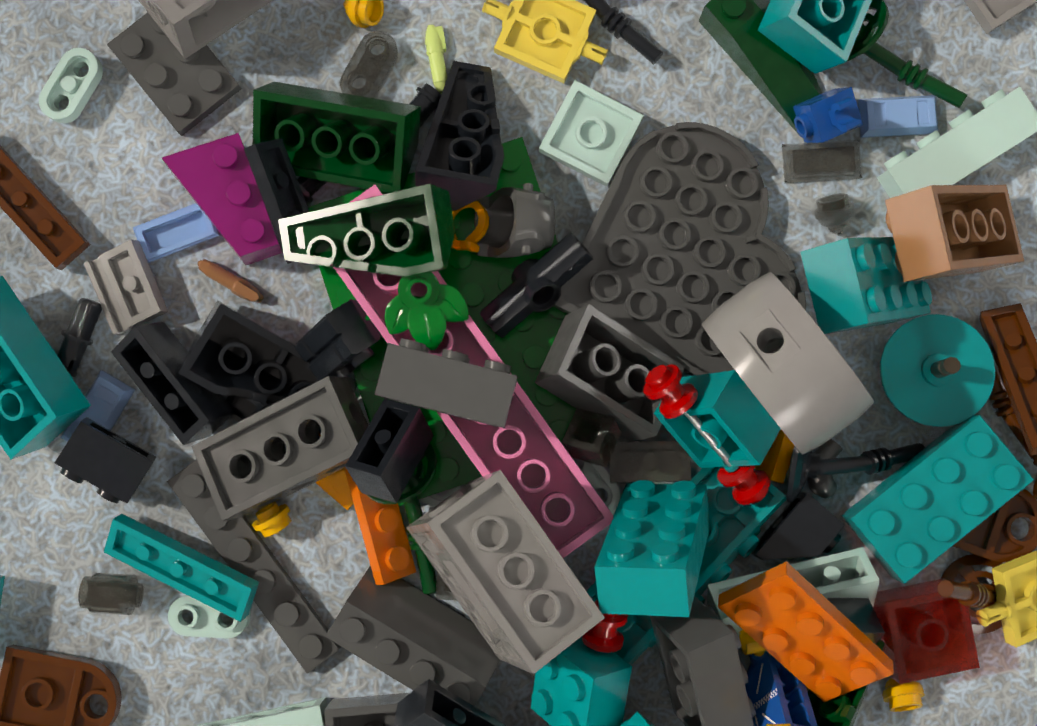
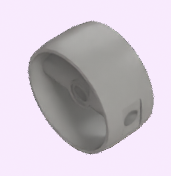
[701,272,874,454]

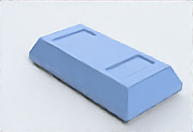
[858,95,938,138]
[132,203,219,263]
[60,370,135,442]

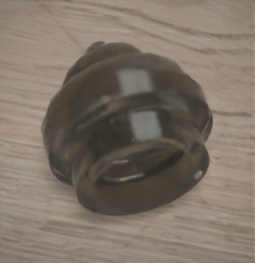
[814,193,855,236]

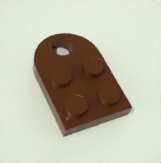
[952,488,1037,562]
[0,644,122,726]

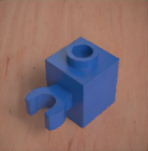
[793,87,864,143]

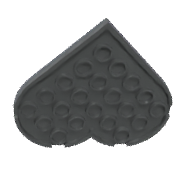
[553,122,806,376]

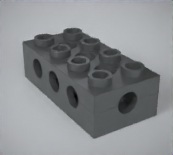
[191,376,369,521]

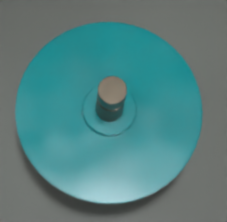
[880,314,995,427]

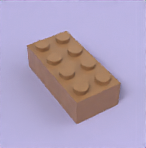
[885,184,1024,282]

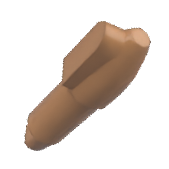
[197,259,264,303]

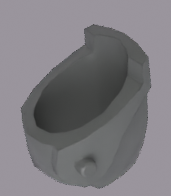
[474,183,556,258]

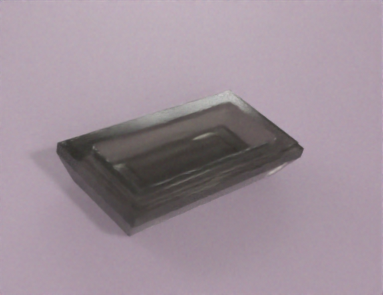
[782,140,862,183]

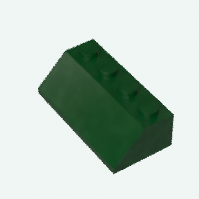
[252,82,421,193]

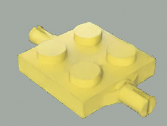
[482,0,608,84]
[976,550,1037,648]

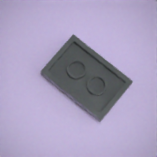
[107,12,242,136]

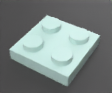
[539,80,644,187]

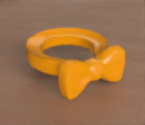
[452,201,489,253]

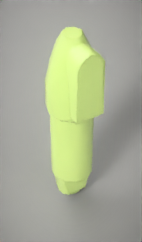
[425,25,447,95]

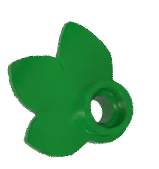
[384,272,469,350]

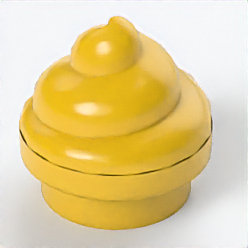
[343,0,384,28]
[882,668,925,712]

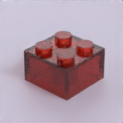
[873,578,980,684]

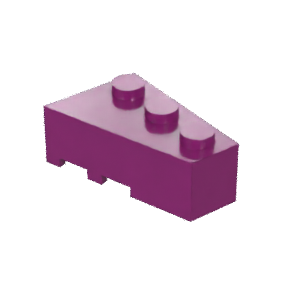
[162,133,282,266]

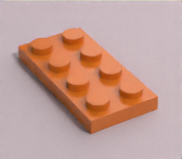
[718,561,894,702]

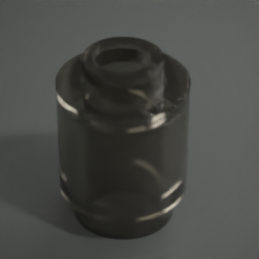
[78,573,144,615]

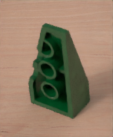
[278,184,455,277]

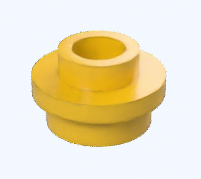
[252,502,292,537]

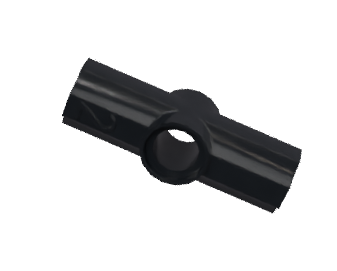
[480,232,593,338]

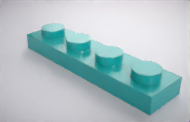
[104,514,259,622]

